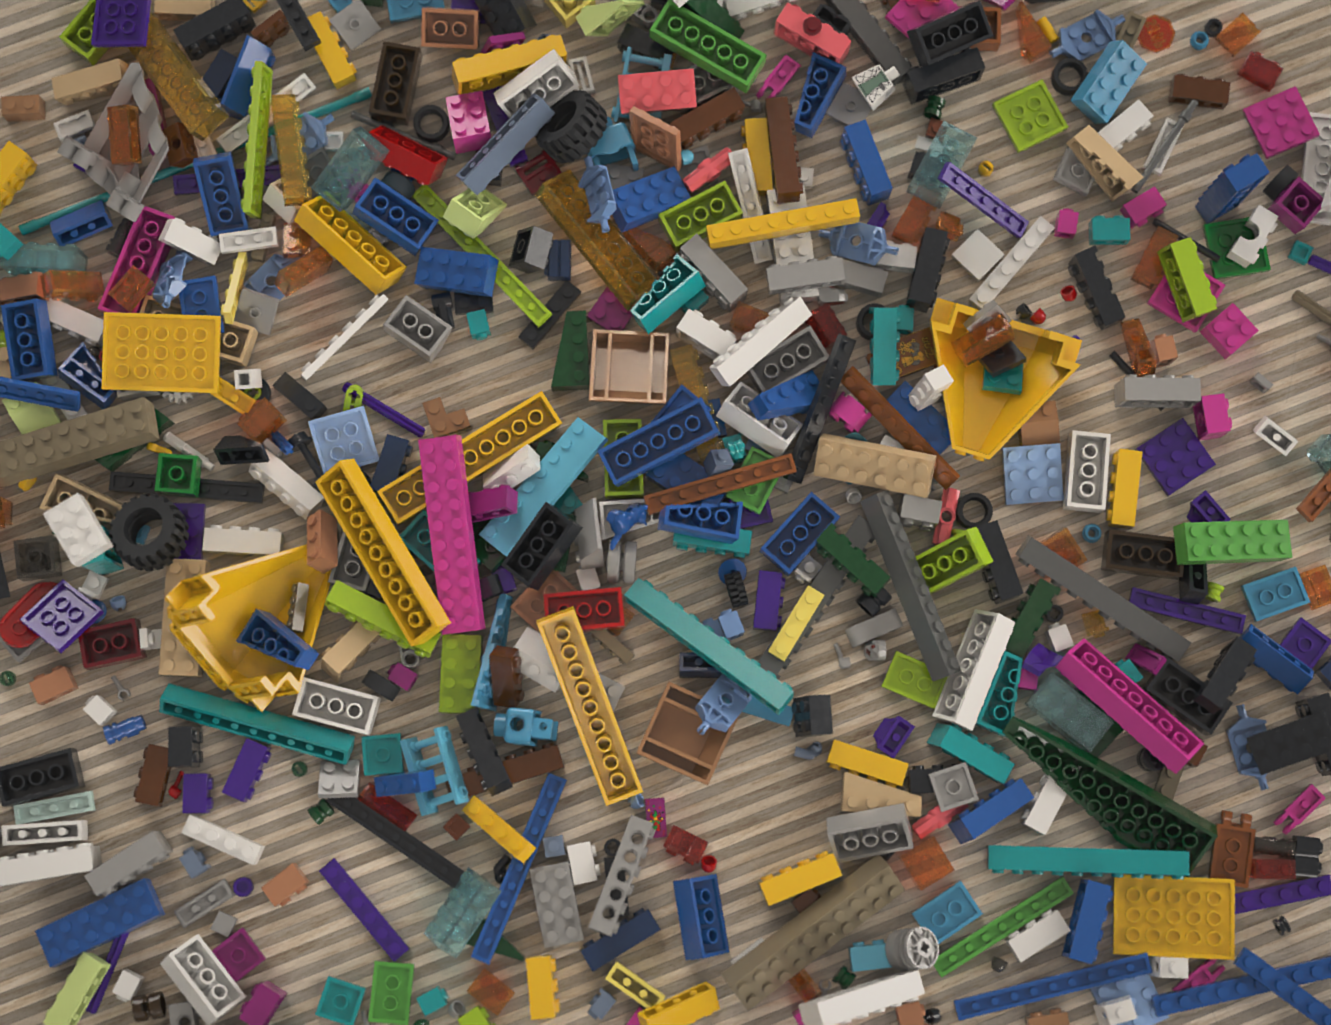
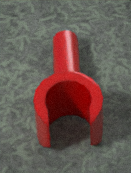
[168,771,185,799]

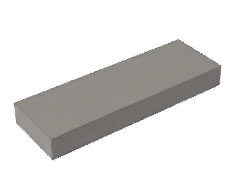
[174,879,235,928]

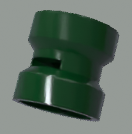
[923,95,946,120]
[307,798,335,825]

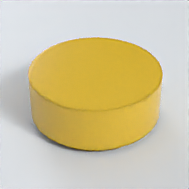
[18,477,37,491]

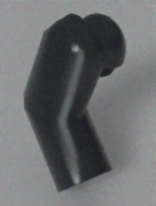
[493,854,512,884]

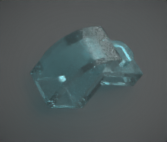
[1307,434,1331,474]

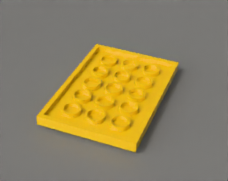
[102,312,221,393]
[1113,874,1235,960]

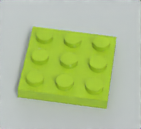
[992,79,1068,153]

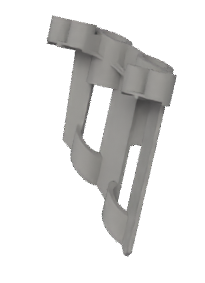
[57,62,169,222]

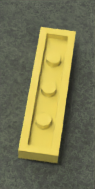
[221,252,248,324]
[768,585,824,662]

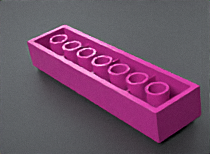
[1055,638,1204,774]

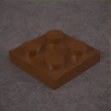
[250,10,291,48]

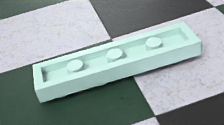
[13,791,96,825]

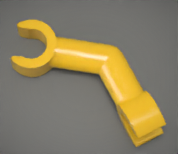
[146,442,172,454]

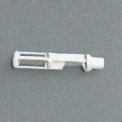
[163,431,215,471]

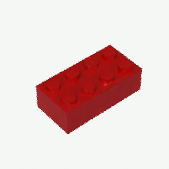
[361,125,448,185]
[543,587,625,632]

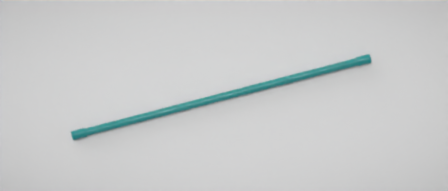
[19,87,372,236]

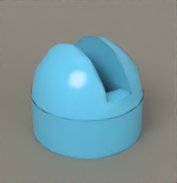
[681,150,694,166]

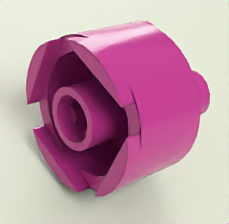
[829,391,872,433]

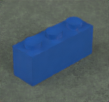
[50,200,113,248]
[374,769,436,797]

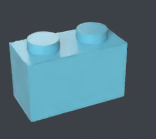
[848,939,892,972]

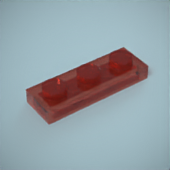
[357,782,417,832]

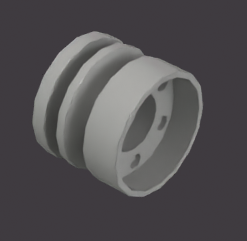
[885,927,939,971]

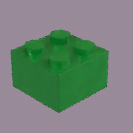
[154,453,202,498]

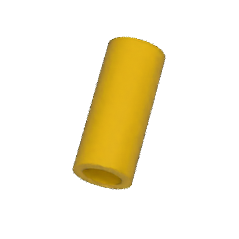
[1036,16,1059,44]

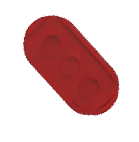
[0,581,58,648]

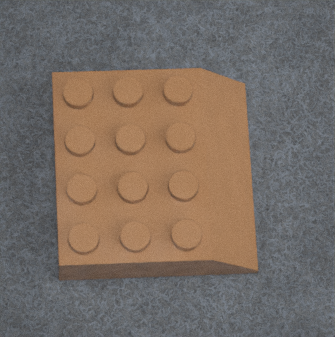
[589,329,670,405]
[636,681,739,786]

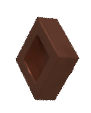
[925,118,949,142]
[443,813,471,841]

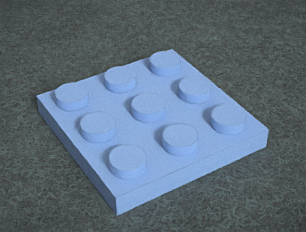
[308,406,379,474]
[1002,443,1064,505]
[1089,974,1169,1025]

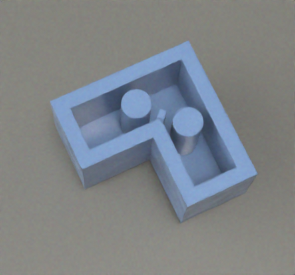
[702,609,745,641]

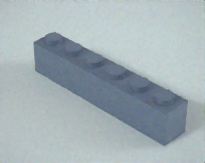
[456,93,555,195]

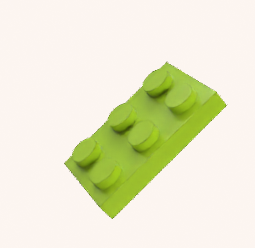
[881,651,948,710]

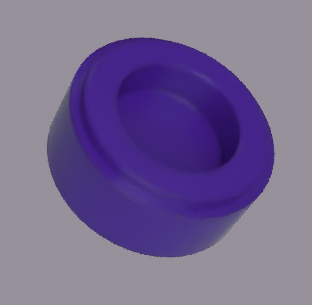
[233,877,254,897]

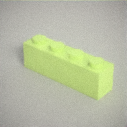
[43,952,111,1025]

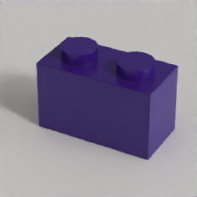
[182,773,214,813]

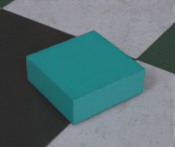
[1287,240,1314,266]

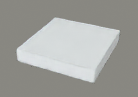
[951,229,1005,282]

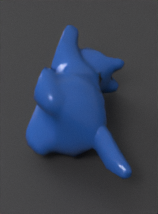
[606,503,648,550]

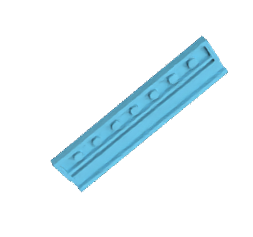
[479,417,608,557]

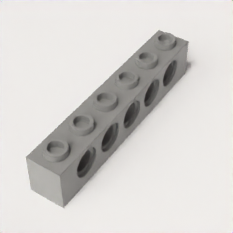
[588,815,656,937]

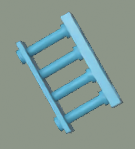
[611,47,673,123]
[400,726,469,816]

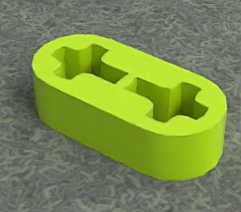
[343,385,363,411]

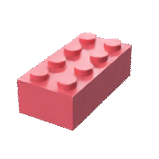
[774,3,851,65]
[618,68,697,115]

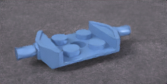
[1049,9,1125,61]
[265,112,335,167]
[578,156,617,233]
[819,222,899,266]
[153,249,193,308]
[244,251,306,300]
[695,674,752,735]
[1226,704,1269,790]

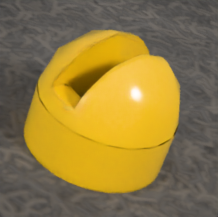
[978,161,994,177]

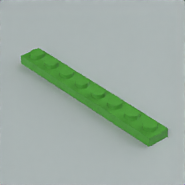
[933,876,1074,978]

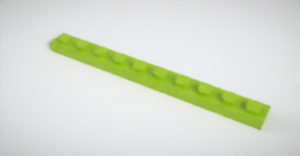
[412,185,552,328]

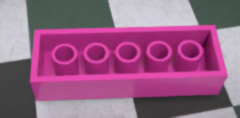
[98,206,175,314]

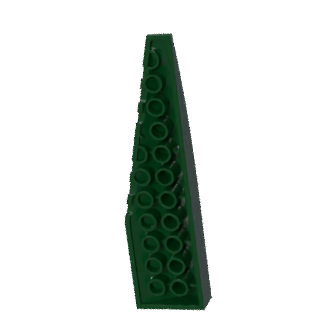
[1002,716,1218,877]

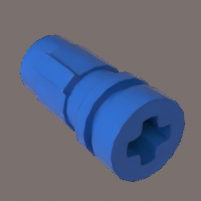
[103,715,147,745]

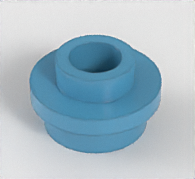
[1190,31,1209,50]
[1082,524,1102,543]

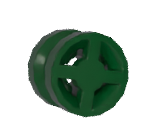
[832,965,856,990]

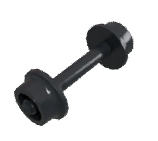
[288,431,323,494]

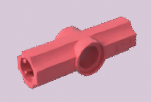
[682,147,732,194]
[931,488,960,545]
[911,803,969,840]

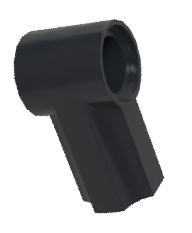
[431,292,455,329]

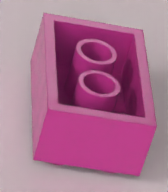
[445,90,491,154]

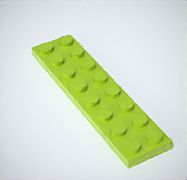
[241,61,273,219]

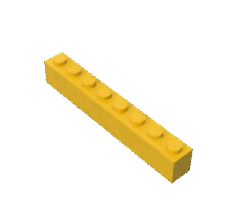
[706,198,860,249]

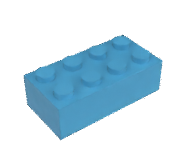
[1070,40,1147,124]

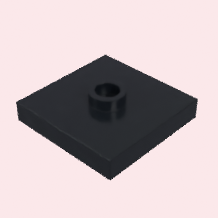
[973,334,1026,378]

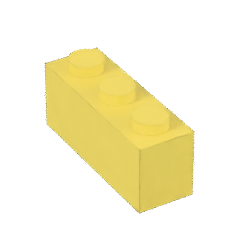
[605,961,665,1008]

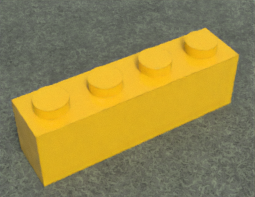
[307,11,357,90]
[741,118,773,196]
[1105,448,1143,529]
[826,739,909,788]
[462,795,536,863]
[637,981,720,1025]

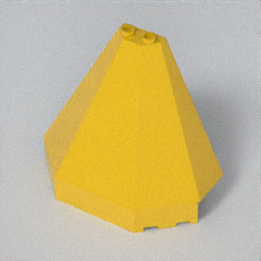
[929,298,1082,461]
[165,544,331,712]

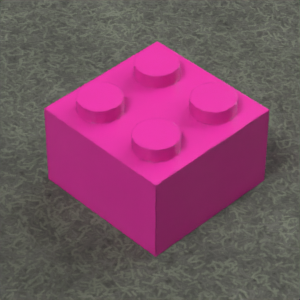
[1200,303,1259,359]
[1192,393,1232,441]

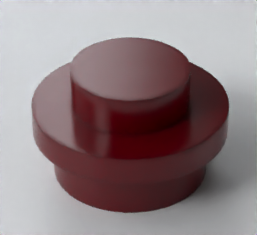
[803,17,822,36]

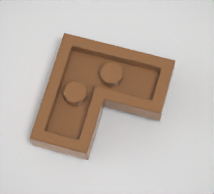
[422,397,471,438]

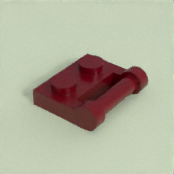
[514,150,563,196]

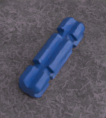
[271,431,293,455]

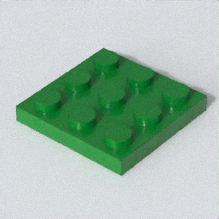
[1203,217,1271,280]

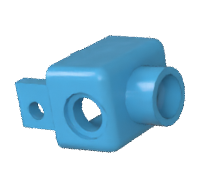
[587,117,639,172]
[493,707,559,747]

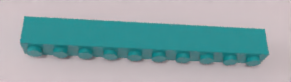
[624,578,794,715]
[159,683,355,765]
[987,845,1189,879]

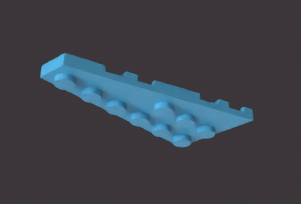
[471,594,513,712]

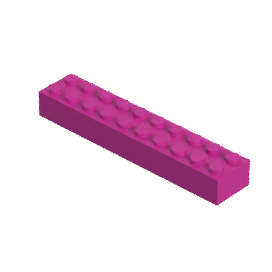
[418,435,486,635]

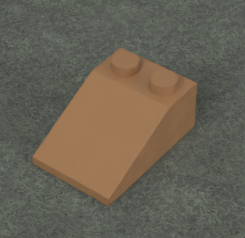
[1017,400,1061,449]

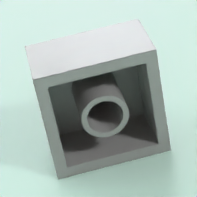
[898,494,943,531]

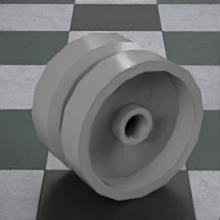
[606,540,637,584]

